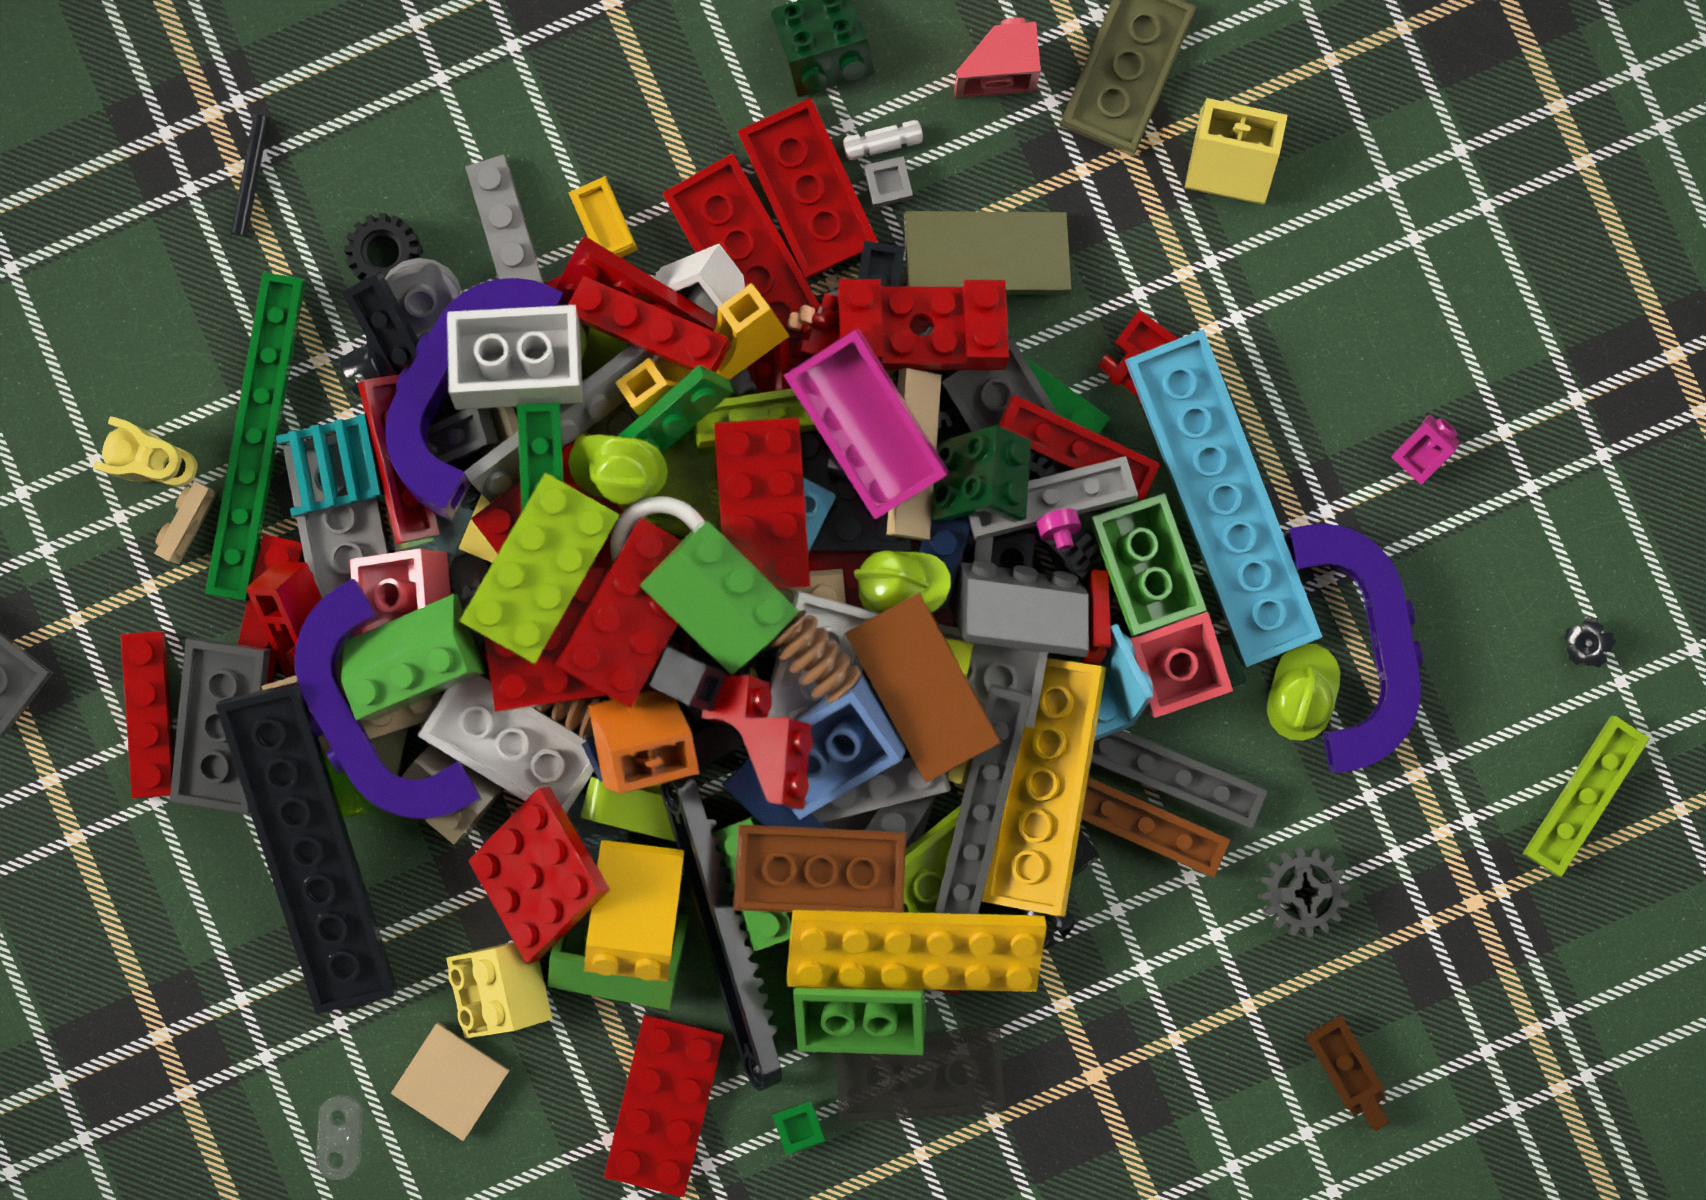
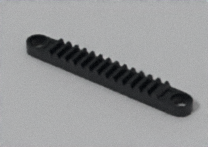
[660,776,782,1091]

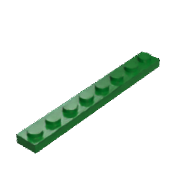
[205,272,306,601]

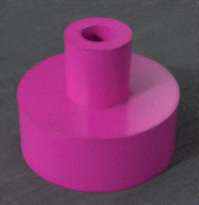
[1036,508,1081,551]

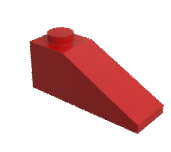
[246,562,322,678]

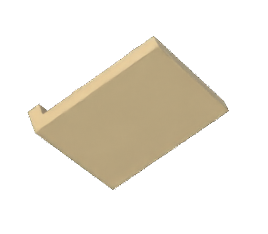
[391,1022,510,1141]

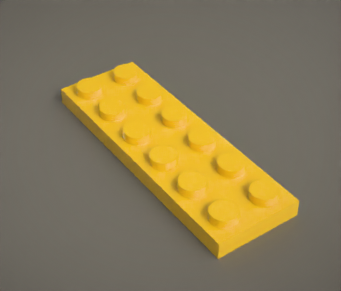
[981,658,1106,917]
[787,910,1047,992]

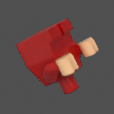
[787,294,840,361]

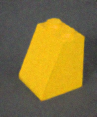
[584,840,685,981]

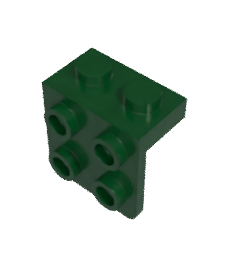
[771,0,875,98]
[931,425,1031,522]

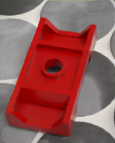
[837,279,1009,370]

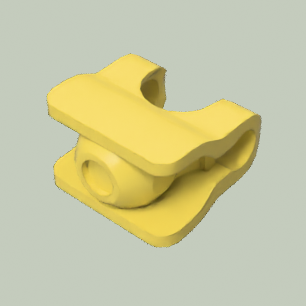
[93,416,198,487]

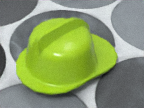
[568,435,668,504]
[854,550,951,614]
[1267,643,1341,741]

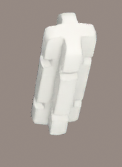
[843,120,923,160]

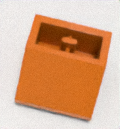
[588,689,699,794]

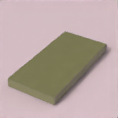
[1059,0,1197,157]
[904,211,1071,295]

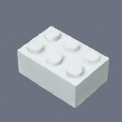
[447,305,583,409]

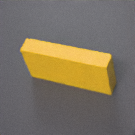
[568,176,638,258]

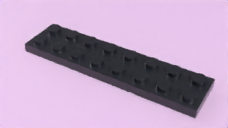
[215,682,398,1014]

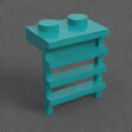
[276,413,386,517]

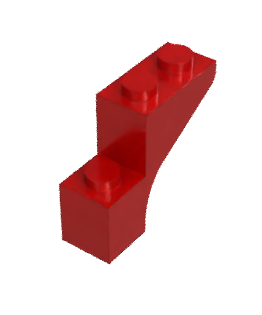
[702,675,812,810]

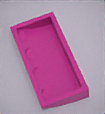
[784,328,949,519]

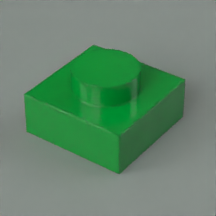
[772,1099,825,1155]

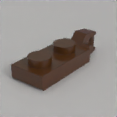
[1304,1015,1390,1131]

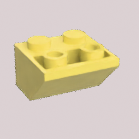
[1184,98,1288,205]
[446,942,553,1039]

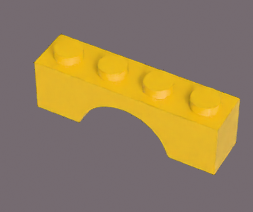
[615,283,789,417]

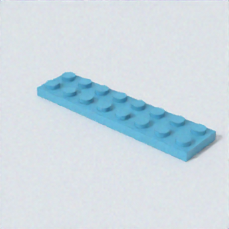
[1125,329,1322,667]

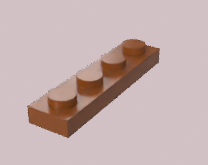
[1081,777,1230,878]

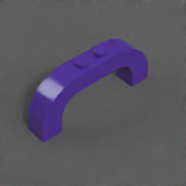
[385,278,567,520]
[1284,524,1423,773]
[295,578,483,820]

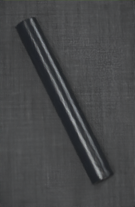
[231,114,270,237]

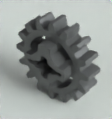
[1258,847,1350,937]

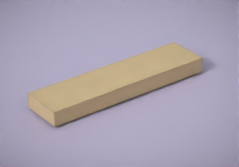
[887,368,942,540]

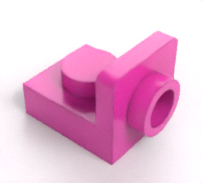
[1391,414,1459,485]

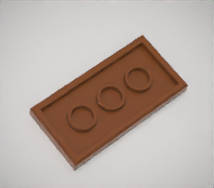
[845,592,1001,783]
[733,825,906,913]

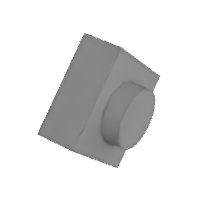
[864,156,913,208]

